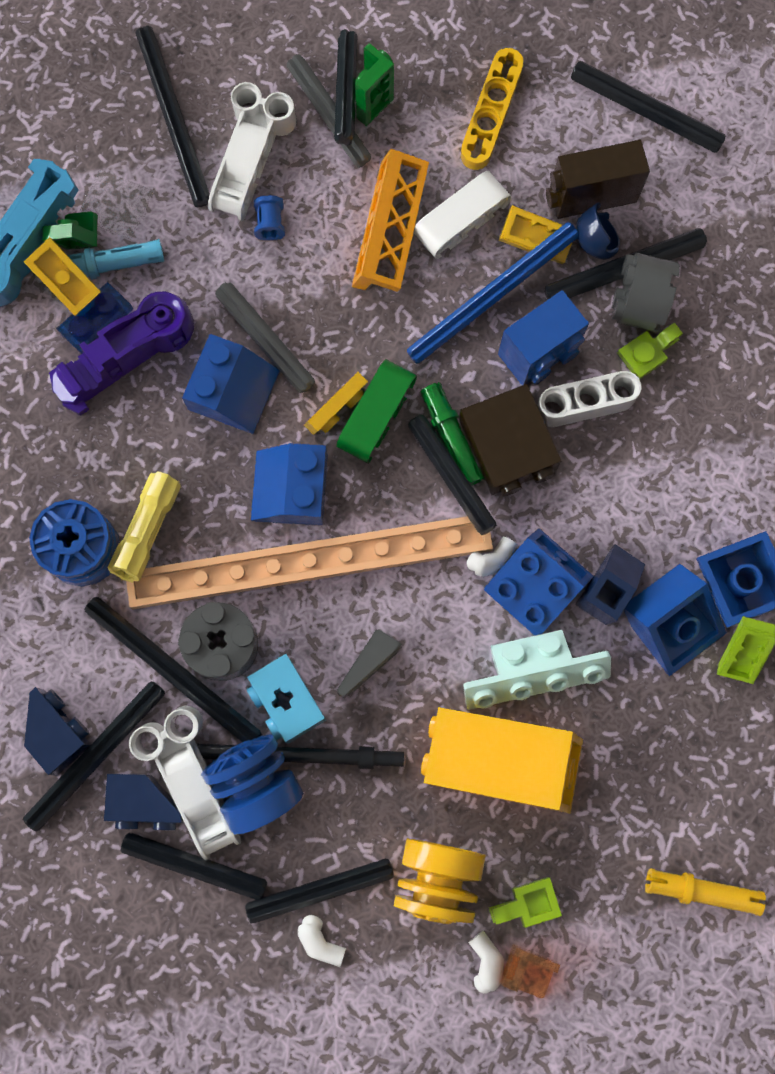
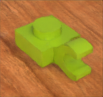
[617,323,683,380]
[488,877,562,928]

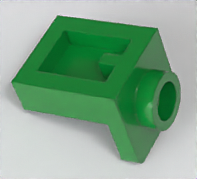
[42,211,98,250]

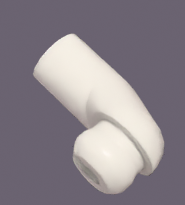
[467,536,518,577]
[298,915,346,967]
[468,930,504,994]

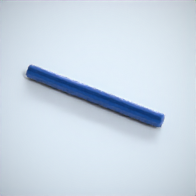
[407,222,579,364]

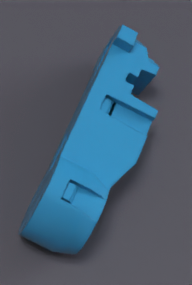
[0,159,79,307]

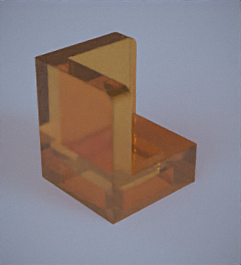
[501,944,560,998]

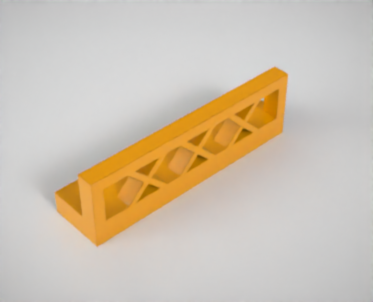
[352,148,429,292]

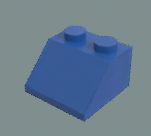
[182,334,280,434]
[251,443,328,526]
[696,531,775,628]
[624,564,727,676]

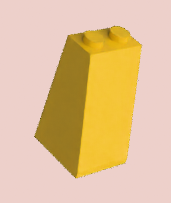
[421,707,583,814]

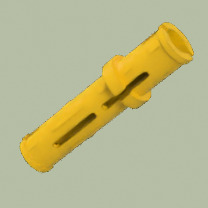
[645,868,766,916]

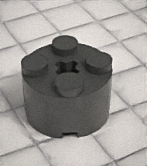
[611,253,680,333]
[178,602,258,681]

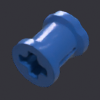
[254,195,285,240]

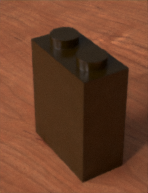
[546,139,650,219]
[459,384,561,497]

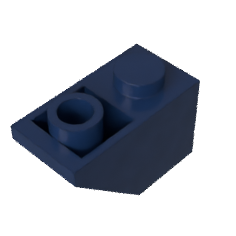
[575,544,645,625]
[24,687,91,776]
[104,774,184,830]

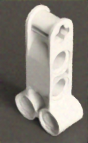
[208,82,296,221]
[129,706,241,860]

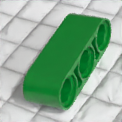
[336,359,417,464]

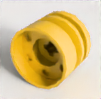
[394,838,486,924]

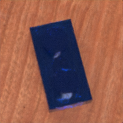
[56,282,133,354]

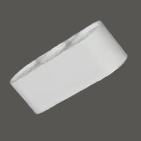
[413,171,512,259]
[537,371,642,427]

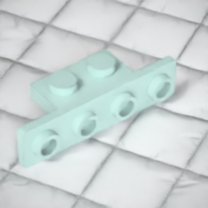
[463,630,611,710]

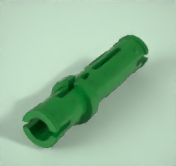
[420,382,485,486]

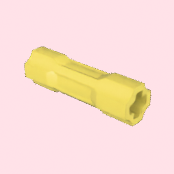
[108,471,181,583]

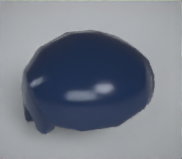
[576,202,620,260]

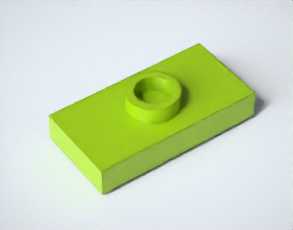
[717,616,775,684]

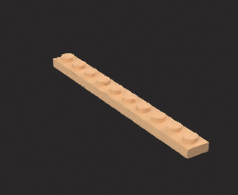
[126,516,493,610]

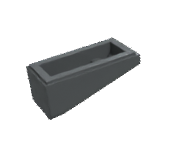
[337,629,402,699]

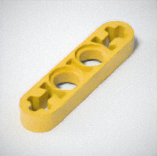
[460,48,524,170]

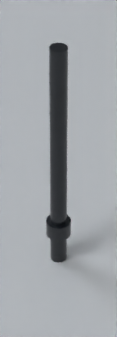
[196,743,404,769]

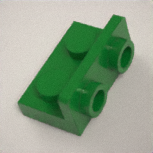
[355,43,394,127]

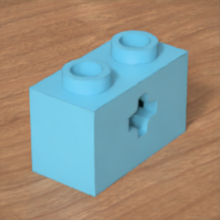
[246,654,326,744]

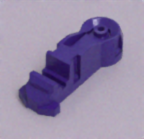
[49,291,194,416]

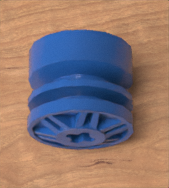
[29,499,120,587]
[201,734,304,835]

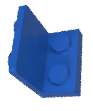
[484,528,593,636]

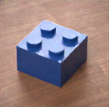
[498,290,589,385]

